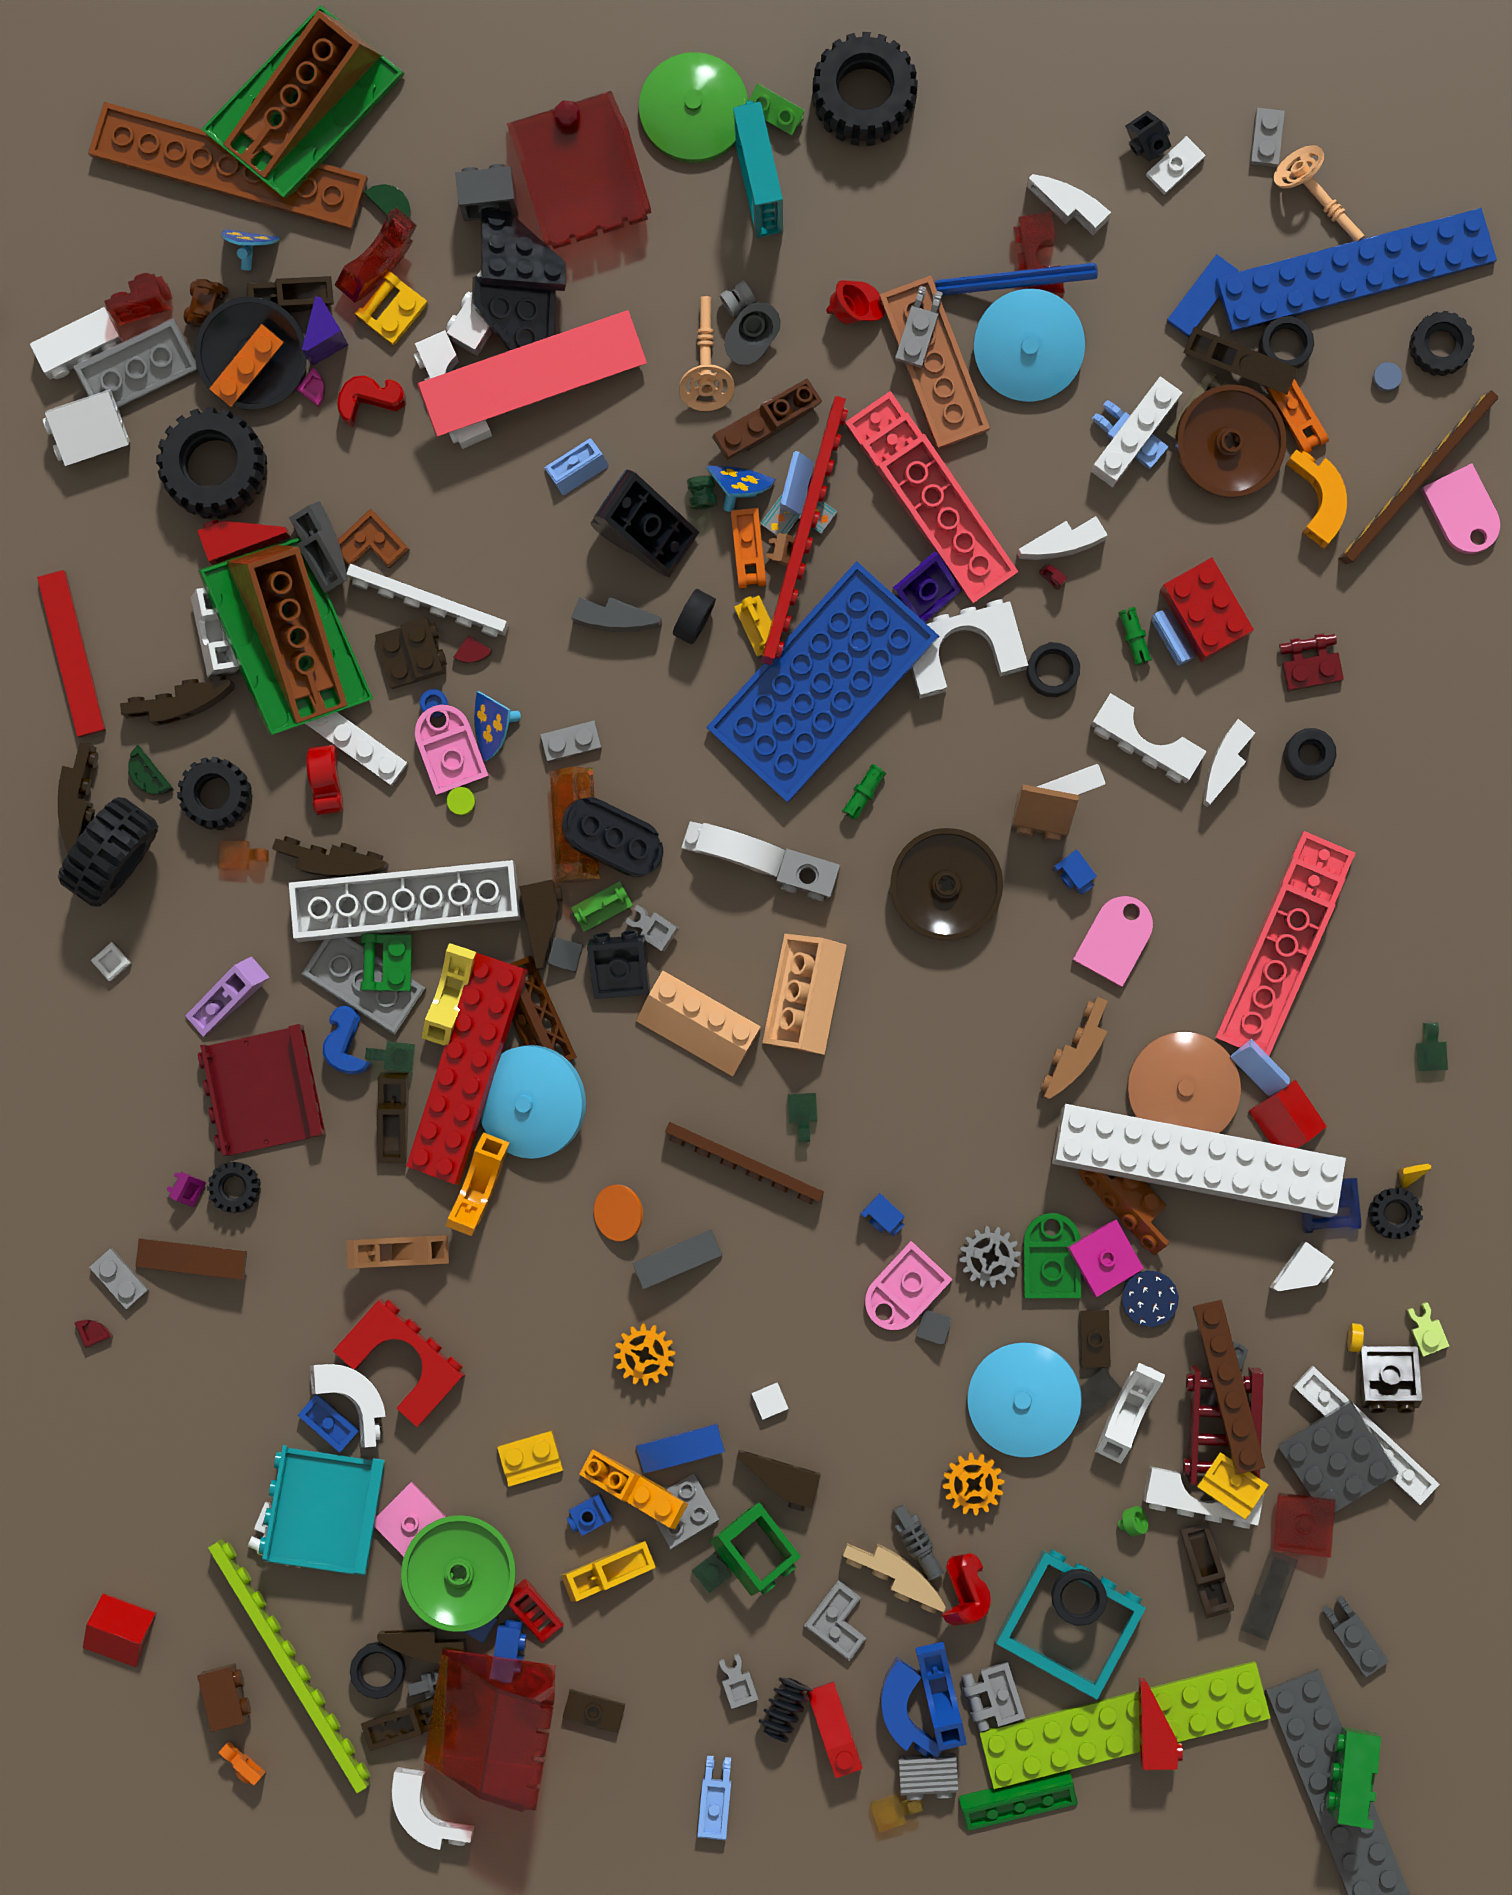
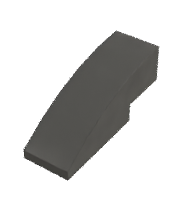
[289,501,348,593]
[571,597,662,632]
[632,1230,722,1289]

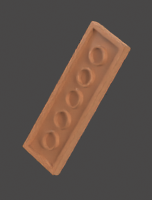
[879,275,990,450]

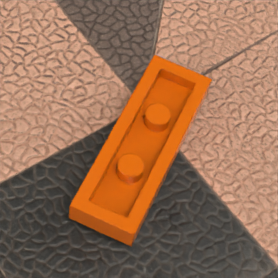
[209,324,284,407]

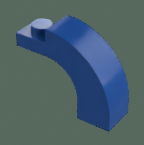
[915,1642,967,1751]
[881,1657,941,1758]

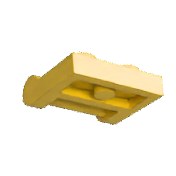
[354,271,428,346]

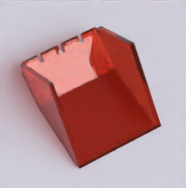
[507,91,651,250]
[424,1649,556,1812]

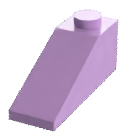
[185,956,270,1037]

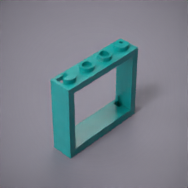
[733,101,783,238]
[995,1549,1146,1699]

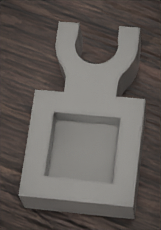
[625,905,679,952]
[719,1653,759,1709]

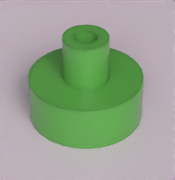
[1118,1506,1148,1537]

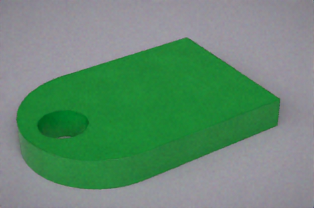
[1023,1213,1081,1298]

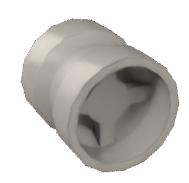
[719,280,757,318]

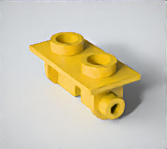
[734,595,780,657]

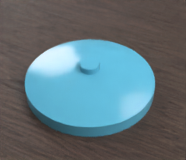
[974,289,1085,402]
[480,1045,586,1159]
[968,1342,1082,1457]

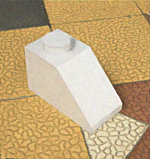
[1269,1242,1334,1291]

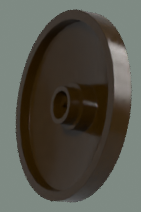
[890,828,1003,941]

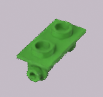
[748,83,805,135]
[571,881,633,932]

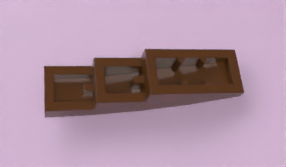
[135,1238,247,1280]

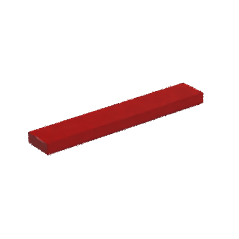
[37,570,106,738]

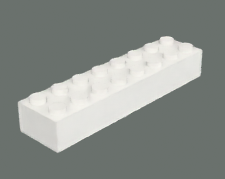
[289,860,521,942]

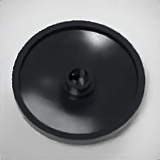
[195,297,307,409]

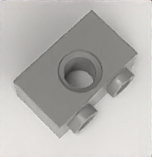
[776,848,840,902]

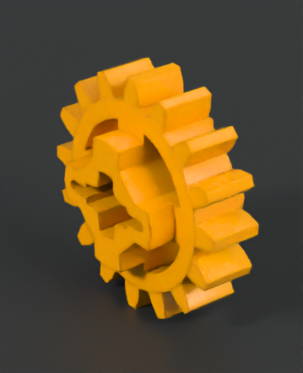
[614,1323,676,1386]
[942,1452,1004,1515]

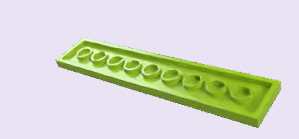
[979,1661,1271,1789]

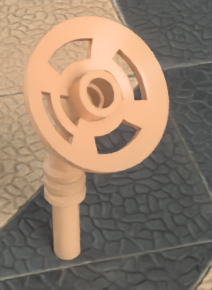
[1274,145,1365,241]
[679,296,735,411]

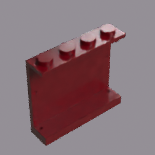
[198,1024,326,1156]

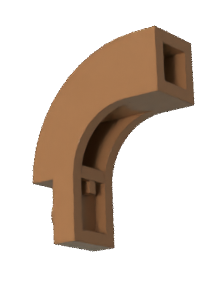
[346,1235,449,1269]

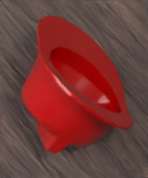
[826,280,885,325]

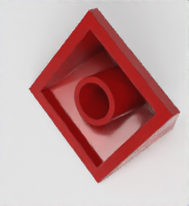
[1248,1080,1327,1148]
[83,1593,156,1667]

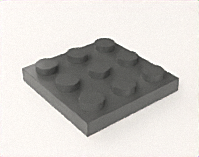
[1278,1400,1399,1518]

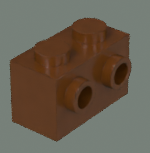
[197,1663,251,1732]

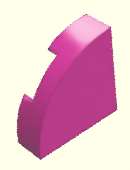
[296,368,325,407]

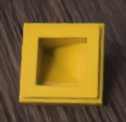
[1398,1163,1432,1188]

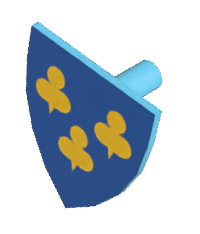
[221,229,280,270]
[707,466,776,512]
[474,691,521,761]

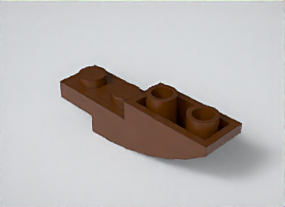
[712,378,822,460]

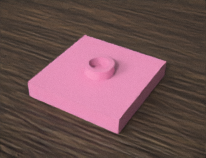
[375,1482,446,1557]

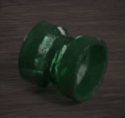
[687,476,717,510]

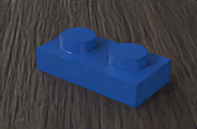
[297,1394,360,1453]

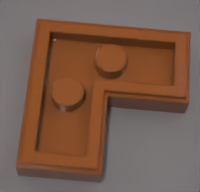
[337,509,410,569]

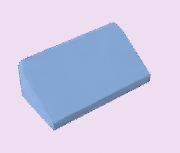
[544,438,608,495]
[780,451,814,515]
[1151,609,1196,666]
[1230,1039,1290,1097]

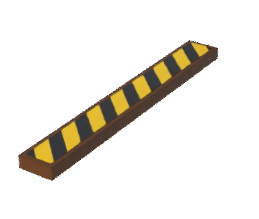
[1339,390,1499,564]

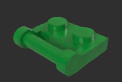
[360,934,412,992]

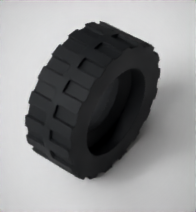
[1409,311,1475,376]

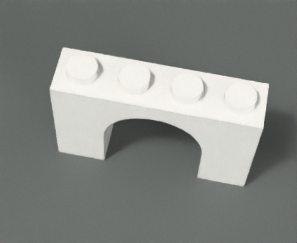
[911,599,1028,699]

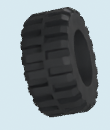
[812,32,918,146]
[156,407,268,519]
[58,797,158,907]

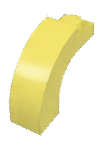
[421,943,476,1046]

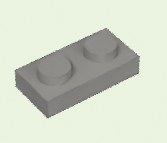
[1250,108,1285,168]
[540,721,602,762]
[89,1248,149,1309]

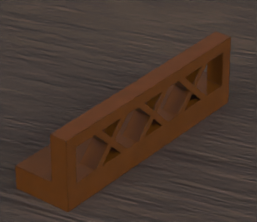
[510,956,577,1061]

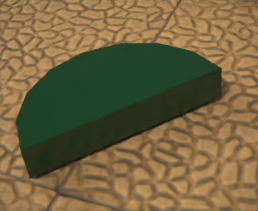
[364,184,411,233]
[128,745,174,795]

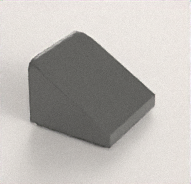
[548,937,583,972]
[916,1309,952,1346]

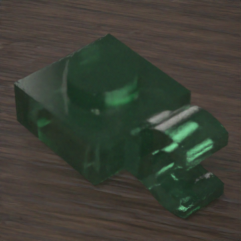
[1416,1022,1448,1071]
[365,1041,415,1073]
[788,1093,817,1143]
[692,1546,742,1593]

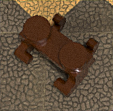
[183,279,228,327]

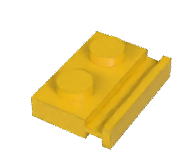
[497,1430,563,1487]
[1197,1452,1269,1520]

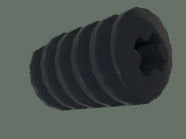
[758,1677,813,1743]

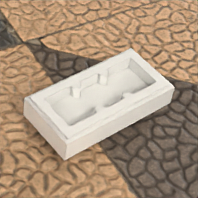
[1146,136,1206,195]

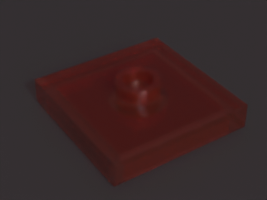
[1273,1493,1336,1558]

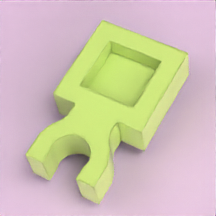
[1406,1302,1449,1357]

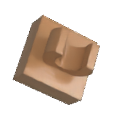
[766,533,795,568]

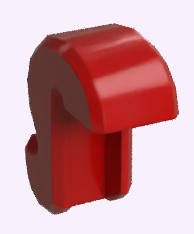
[337,375,406,428]
[306,745,344,815]
[942,1553,991,1626]

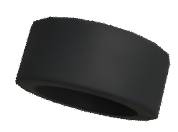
[1259,316,1314,369]
[672,589,716,644]
[1026,642,1080,697]
[1051,1569,1107,1626]
[349,1641,406,1699]

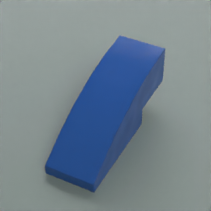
[636,1423,725,1473]

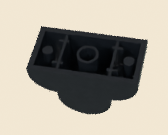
[590,469,699,577]

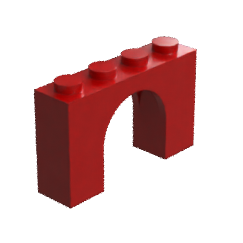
[333,1299,465,1427]

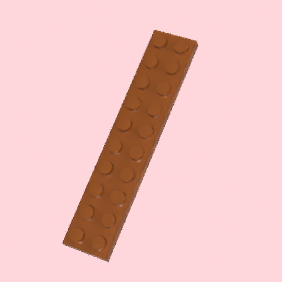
[88,102,368,231]

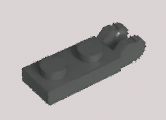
[1322,1595,1389,1677]

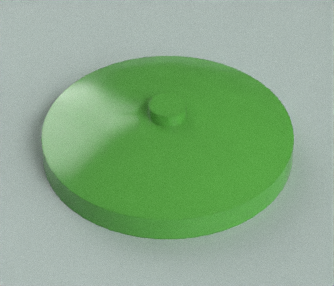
[639,52,748,163]
[401,1515,516,1632]

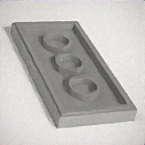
[73,318,198,408]
[302,937,426,1035]

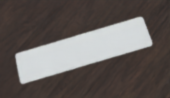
[1037,764,1105,795]

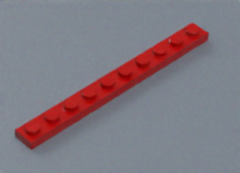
[761,396,848,665]

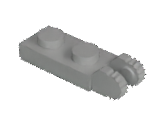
[895,286,943,368]

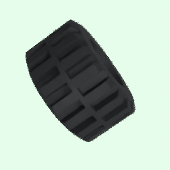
[177,757,253,830]

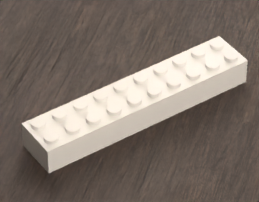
[1052,1104,1346,1218]

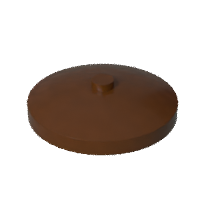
[1175,385,1287,498]

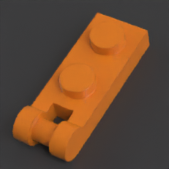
[1266,379,1329,453]
[731,508,766,589]

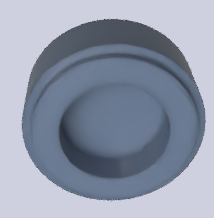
[1373,362,1402,392]

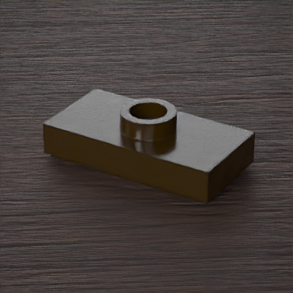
[1080,1310,1111,1368]
[562,1689,625,1733]

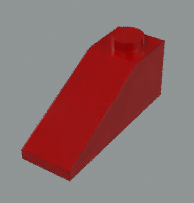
[197,520,291,565]
[1138,1678,1183,1770]
[807,1681,863,1778]

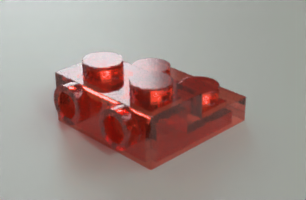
[104,273,173,326]

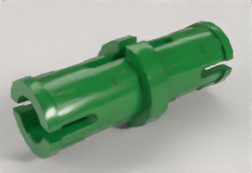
[1118,607,1152,666]
[842,764,887,821]

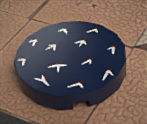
[1121,1270,1179,1327]

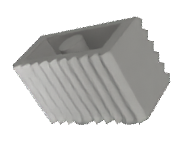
[898,1753,958,1800]

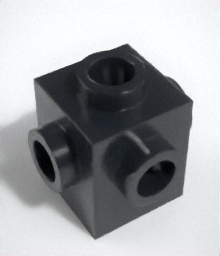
[1125,111,1172,161]

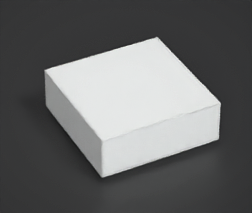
[91,942,132,982]
[751,1382,789,1420]

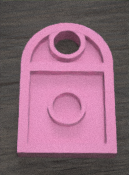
[1420,464,1500,554]
[415,705,489,795]
[1073,896,1153,987]
[865,1241,953,1330]

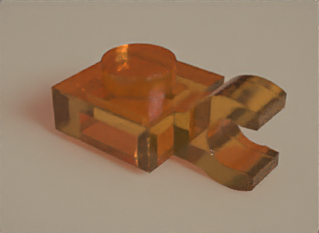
[219,841,269,870]

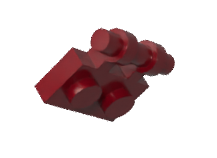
[1279,633,1344,691]

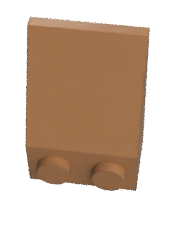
[1011,784,1079,841]

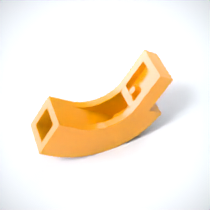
[1286,449,1347,549]
[446,1133,510,1236]

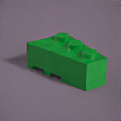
[1326,1727,1381,1830]

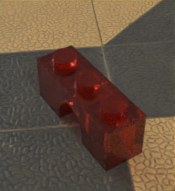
[1013,212,1065,299]

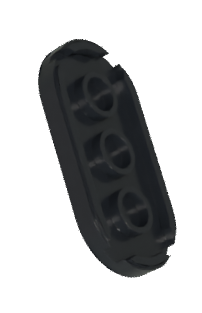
[561,797,663,877]

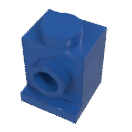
[1052,849,1097,895]
[861,1193,905,1237]
[567,1493,613,1536]
[493,1619,527,1665]

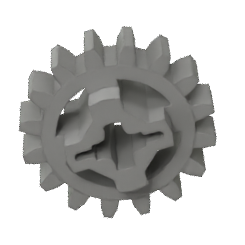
[959,1226,1021,1288]

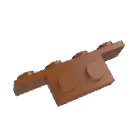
[1078,1169,1169,1255]

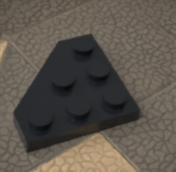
[481,209,566,291]
[471,276,556,351]

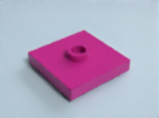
[1067,1219,1144,1297]

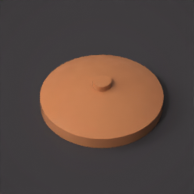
[1127,1032,1241,1133]

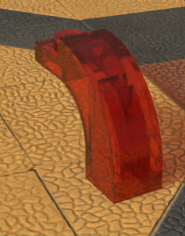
[335,207,417,303]

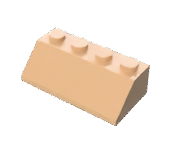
[762,933,847,1055]
[636,971,761,1077]

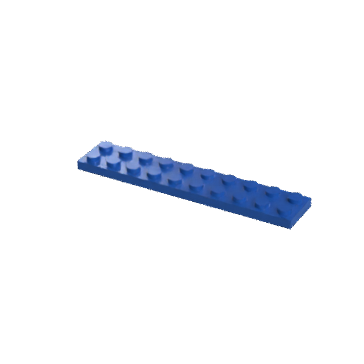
[1216,208,1497,333]

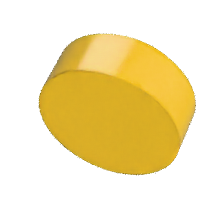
[1347,1323,1364,1352]

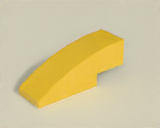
[561,1541,656,1602]

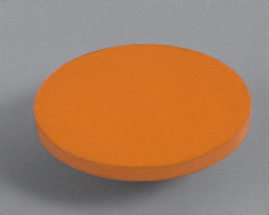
[594,1185,643,1241]

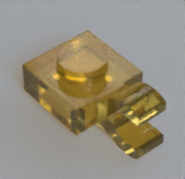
[870,1794,923,1832]

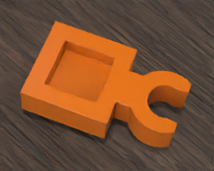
[218,1741,266,1785]

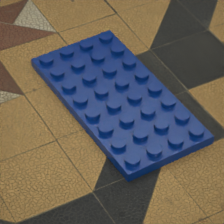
[706,561,940,803]

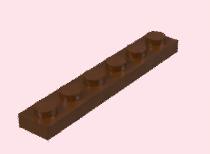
[665,1122,824,1205]
[1193,1299,1265,1475]

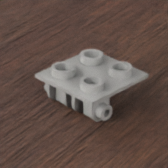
[654,1473,720,1549]

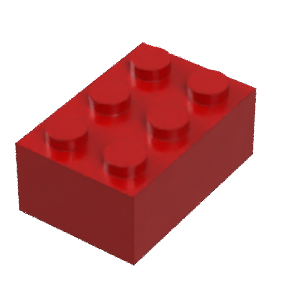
[1160,558,1254,662]

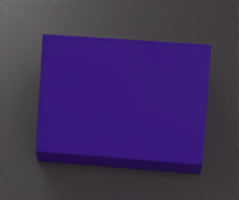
[302,296,348,365]
[892,552,962,622]

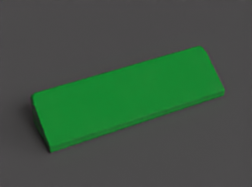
[959,1770,1078,1831]

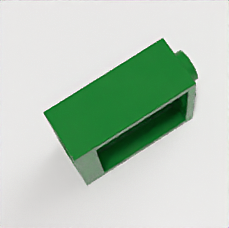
[709,1502,801,1596]

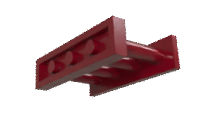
[1183,1366,1264,1485]

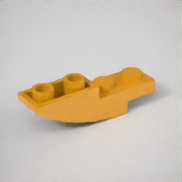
[579,1449,688,1529]

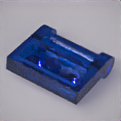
[1302,1178,1361,1233]

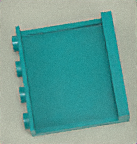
[259,1445,385,1577]

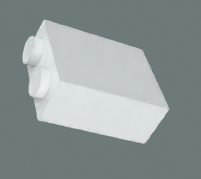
[43,389,130,466]

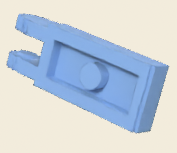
[1092,400,1168,470]
[697,1755,731,1840]

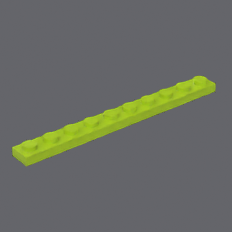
[208,1539,371,1793]

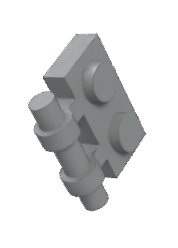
[961,1661,1026,1732]

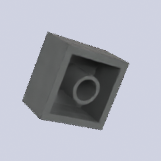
[455,164,519,221]

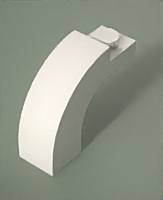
[681,821,785,877]
[1095,1363,1165,1464]
[310,1364,386,1447]
[392,1767,475,1850]

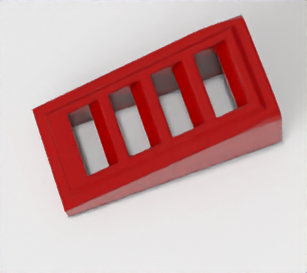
[507,1579,564,1643]

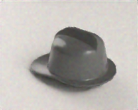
[724,302,781,365]

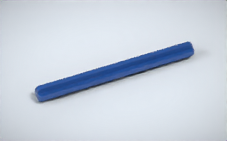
[935,263,1098,296]

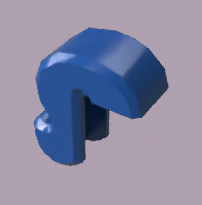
[323,1006,372,1075]

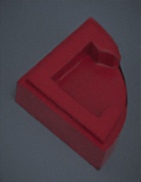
[1039,564,1067,590]
[453,635,492,663]
[74,1320,113,1348]

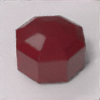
[554,100,580,128]

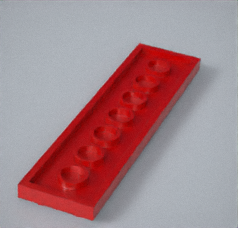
[406,953,528,1185]

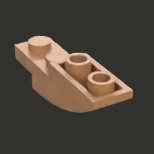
[1040,997,1108,1100]

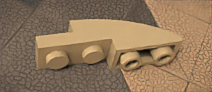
[842,1543,946,1614]

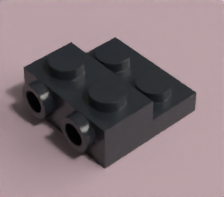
[587,930,651,999]

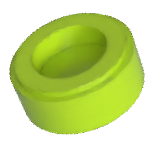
[447,787,476,816]

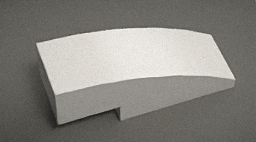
[1027,174,1111,235]
[1017,517,1108,560]
[1203,719,1255,807]

